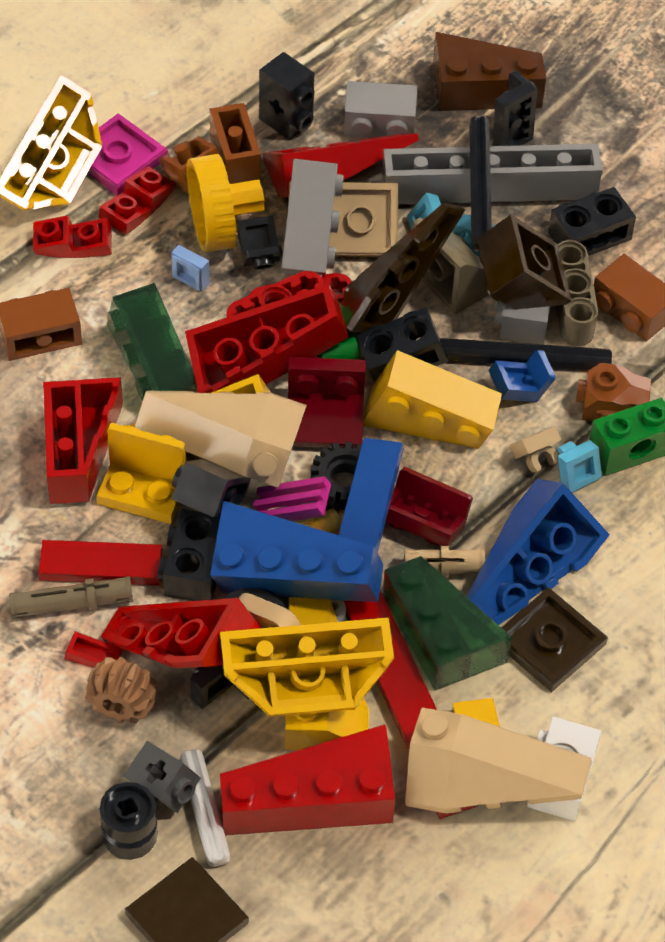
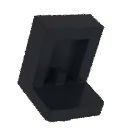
[236,216,282,270]
[190,665,250,709]

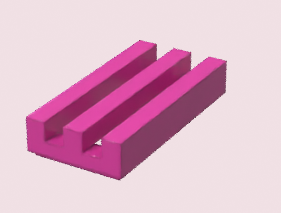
[253,476,331,521]

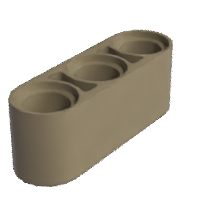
[556,240,598,346]

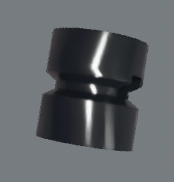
[99,782,158,860]

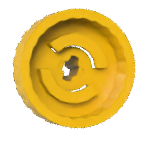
[186,154,265,253]

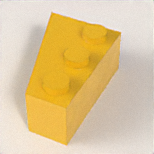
[363,350,502,449]

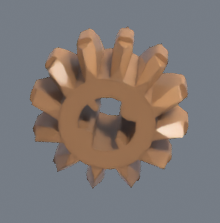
[85,657,158,724]

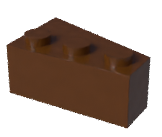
[433,32,546,111]

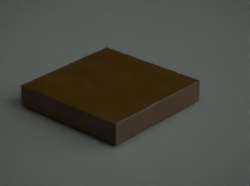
[492,587,608,693]
[125,856,249,942]

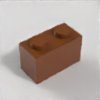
[210,103,261,184]
[594,254,665,342]
[0,288,82,361]

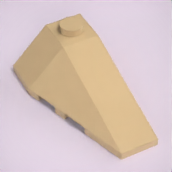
[134,391,307,487]
[405,708,592,813]

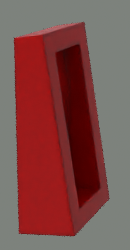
[64,631,122,668]

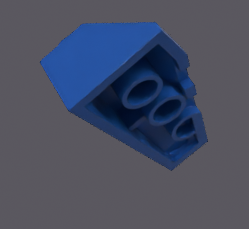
[463,479,610,630]

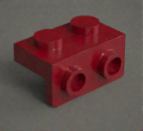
[386,467,473,546]

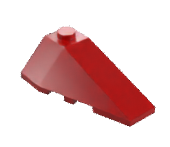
[262,133,419,197]
[101,598,261,668]

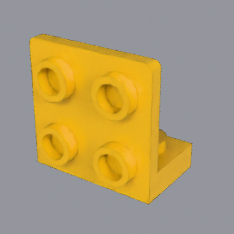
[97,423,186,524]

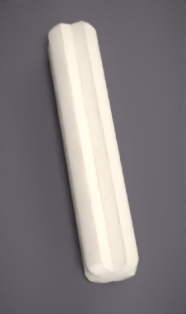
[180,749,230,867]

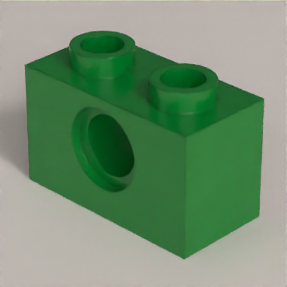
[589,397,665,476]

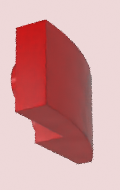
[98,166,175,235]
[33,215,112,258]

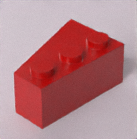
[43,377,123,504]

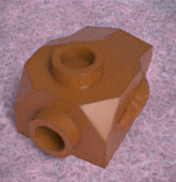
[159,136,221,193]
[576,363,651,421]

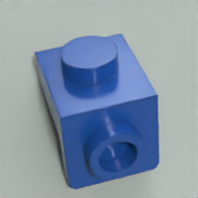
[488,350,556,402]

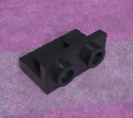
[492,70,538,146]

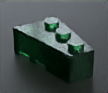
[107,283,197,401]
[382,556,512,691]

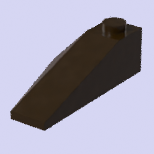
[340,203,465,332]

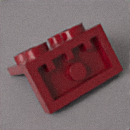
[288,357,366,449]

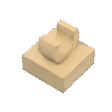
[510,426,561,473]

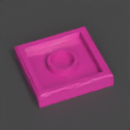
[87,113,168,195]

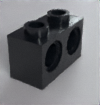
[548,187,636,256]
[357,307,448,382]
[158,508,220,601]

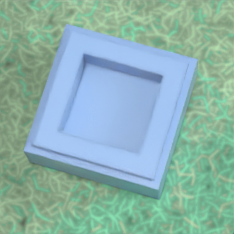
[171,245,210,292]

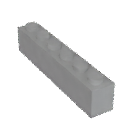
[382,144,602,205]

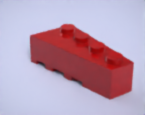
[220,724,395,836]

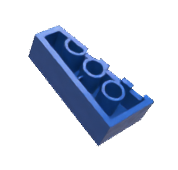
[210,501,384,602]

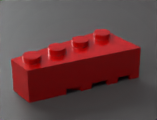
[185,284,348,393]

